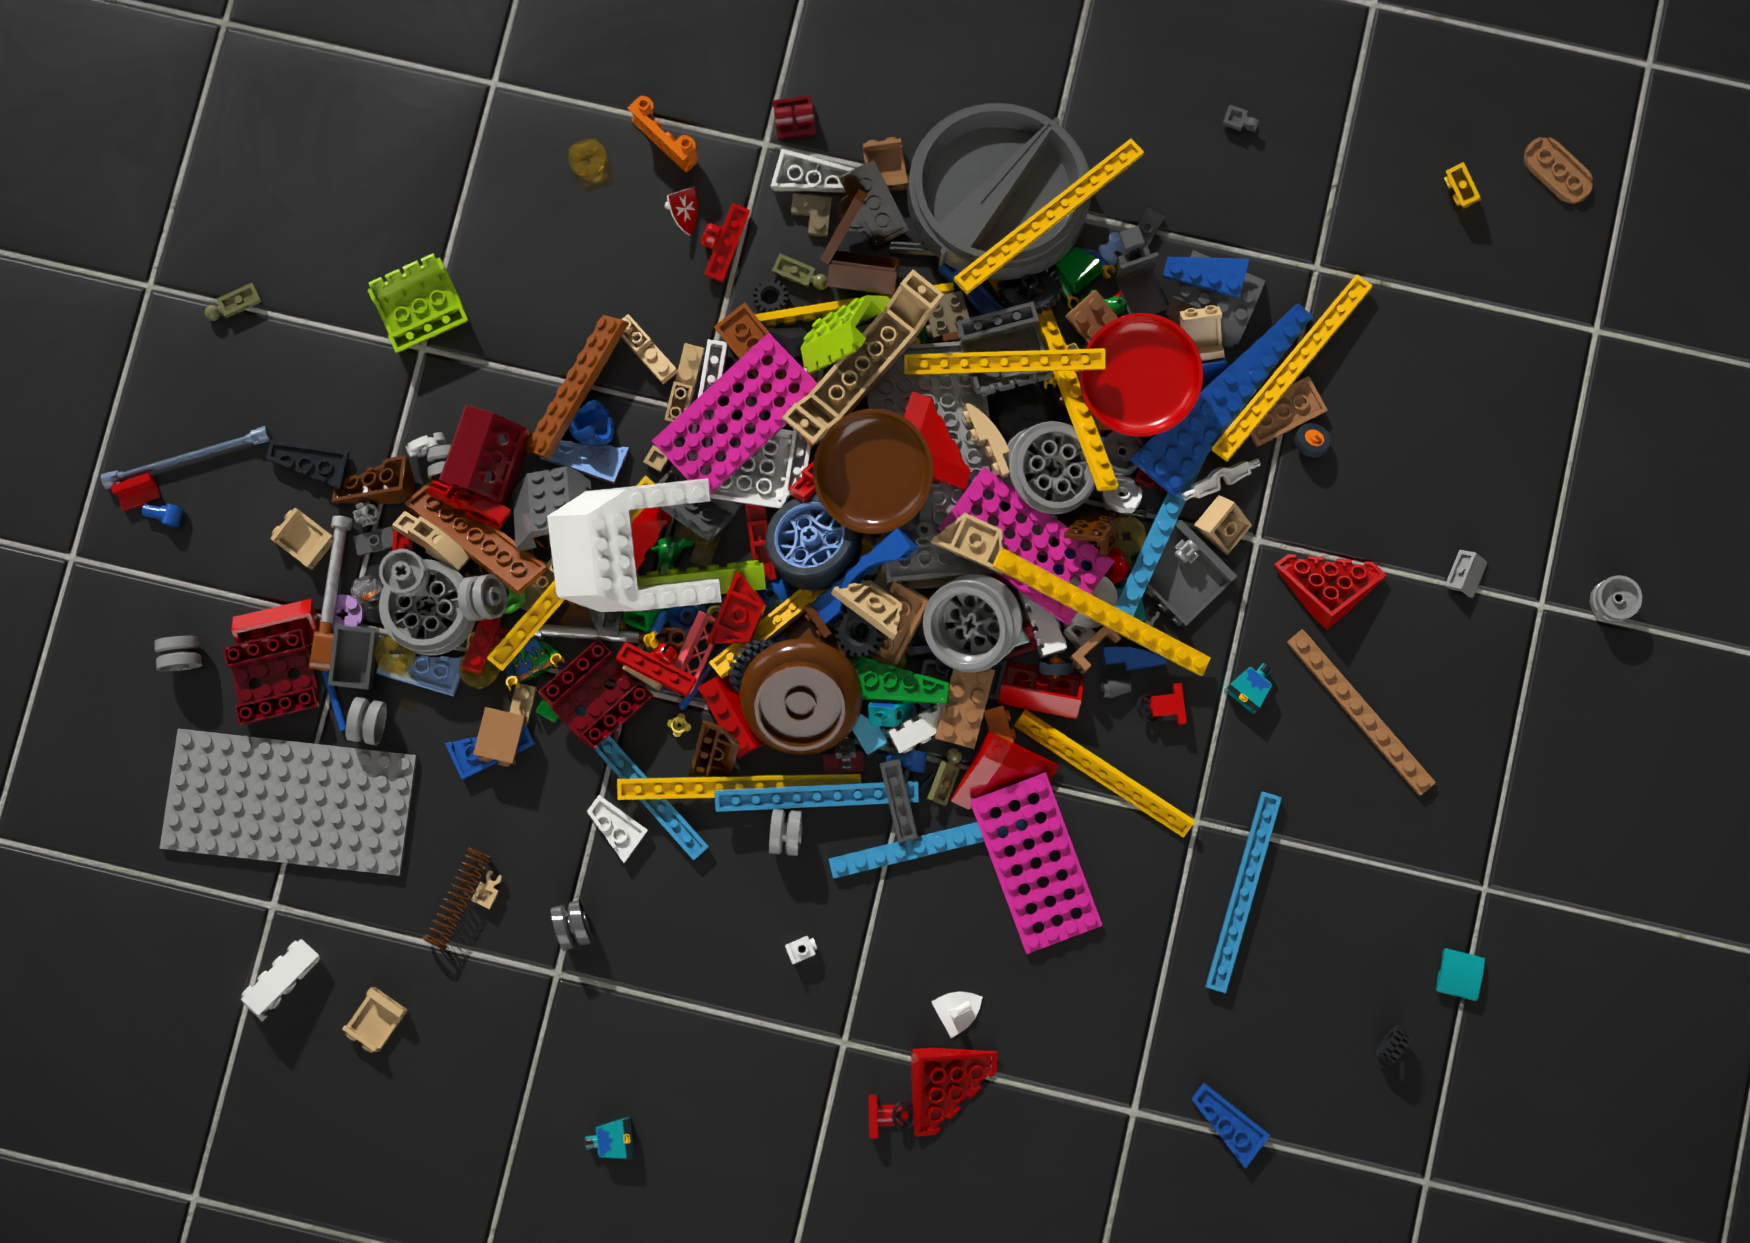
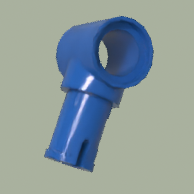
[142,504,184,527]
[886,750,927,773]

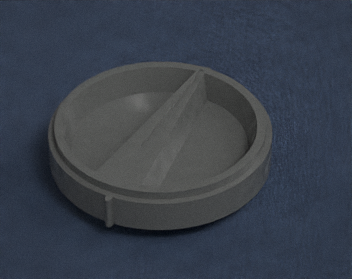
[907,103,1091,280]

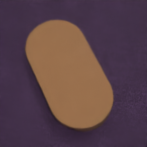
[1524,137,1593,203]

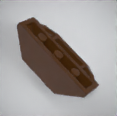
[688,720,740,777]

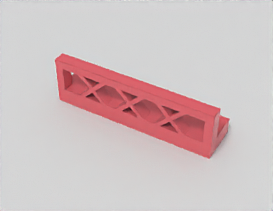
[674,610,716,695]

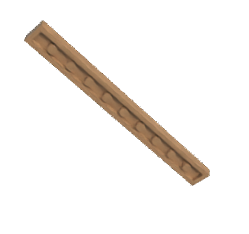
[1286,629,1436,796]

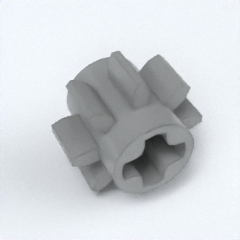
[353,501,379,527]
[1174,539,1199,564]

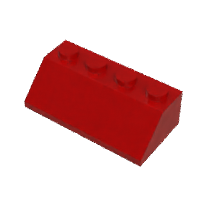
[231,599,320,647]
[998,660,1084,719]
[697,674,765,759]

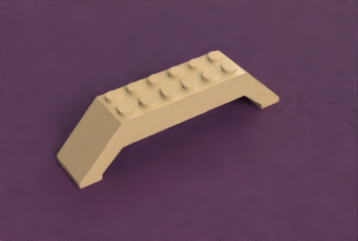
[782,270,944,444]

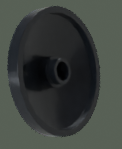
[989,379,1067,455]

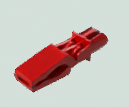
[426,477,511,529]

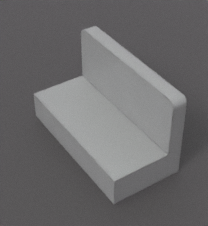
[1445,550,1487,598]

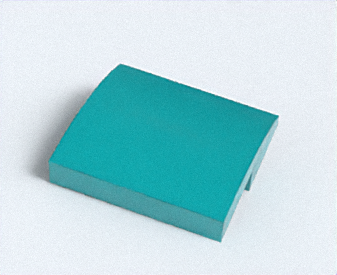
[1436,948,1485,1001]

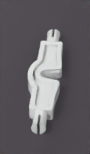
[1182,458,1261,501]

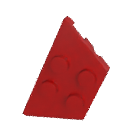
[706,572,767,644]

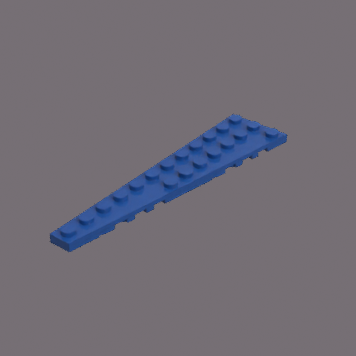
[1129,303,1313,497]

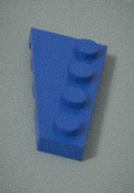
[1162,257,1250,298]
[445,726,536,780]
[1191,1083,1270,1168]

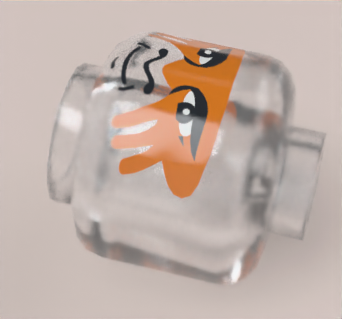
[351,575,383,603]

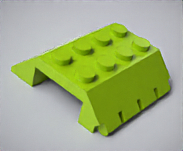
[368,253,469,354]
[801,295,890,375]

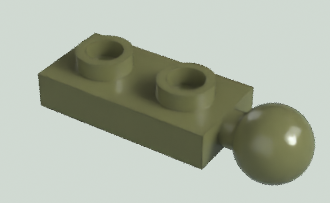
[772,254,827,290]
[204,283,262,321]
[927,747,962,806]

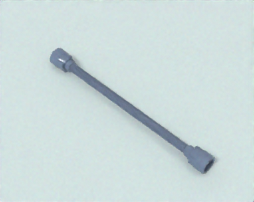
[101,426,271,489]

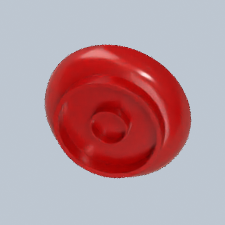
[1079,313,1203,437]

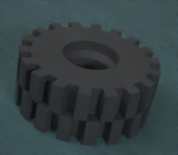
[835,608,888,657]

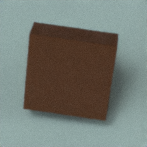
[820,189,901,295]

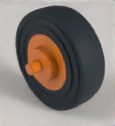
[1294,423,1331,458]
[1037,654,1074,679]

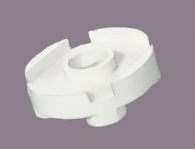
[405,432,446,458]
[1101,476,1142,513]

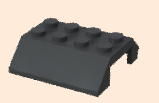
[1165,250,1265,349]
[956,302,1053,396]
[655,455,743,542]
[512,466,591,551]

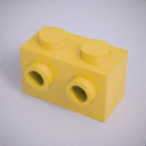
[1444,162,1481,208]

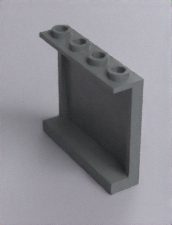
[1128,519,1237,628]

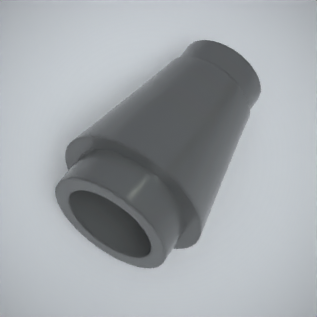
[1100,679,1131,699]

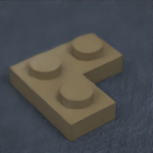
[791,193,832,237]

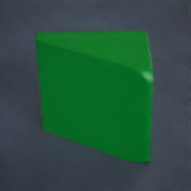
[536,699,558,723]

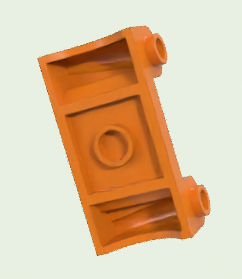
[627,96,698,173]

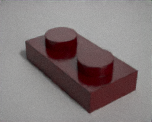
[823,751,865,774]

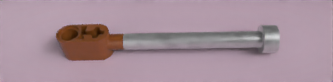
[309,516,352,671]
[532,623,687,652]

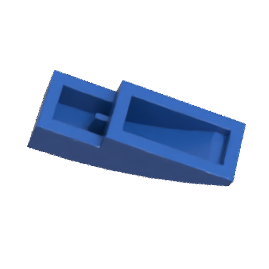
[1102,647,1167,671]

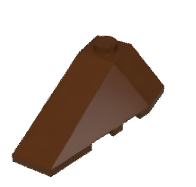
[332,455,416,504]

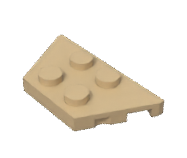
[931,513,1003,575]
[831,580,902,640]

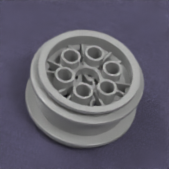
[1002,422,1095,516]
[379,560,476,655]
[923,574,1022,672]

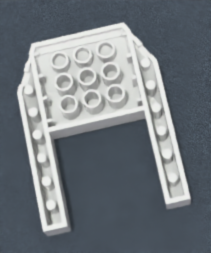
[689,339,825,509]
[547,478,721,612]

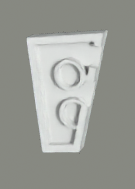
[587,795,648,863]

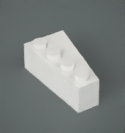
[771,148,854,193]
[1018,591,1067,659]
[886,704,943,754]
[241,939,320,1022]

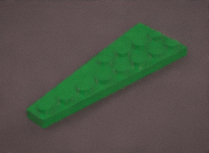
[846,652,950,705]

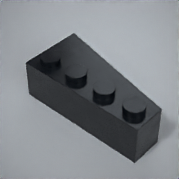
[920,660,1007,702]

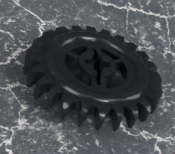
[998,267,1062,314]

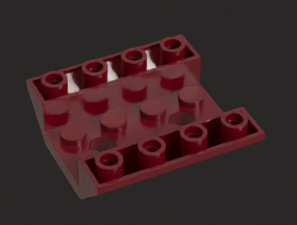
[439,405,532,507]
[223,629,320,725]
[538,638,654,750]

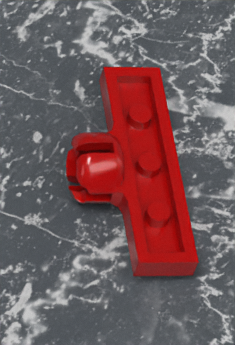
[701,203,751,283]
[462,615,510,675]
[616,642,697,697]

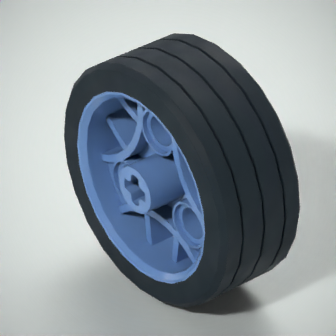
[765,494,862,591]

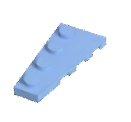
[540,440,629,485]
[377,654,465,697]

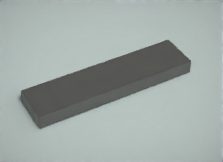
[880,759,918,843]

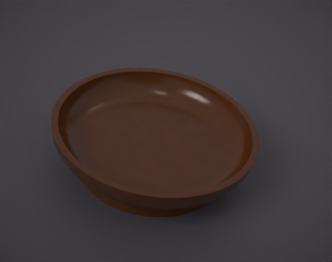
[813,409,934,534]
[739,639,863,755]

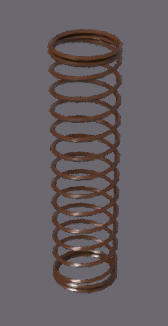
[423,847,492,950]

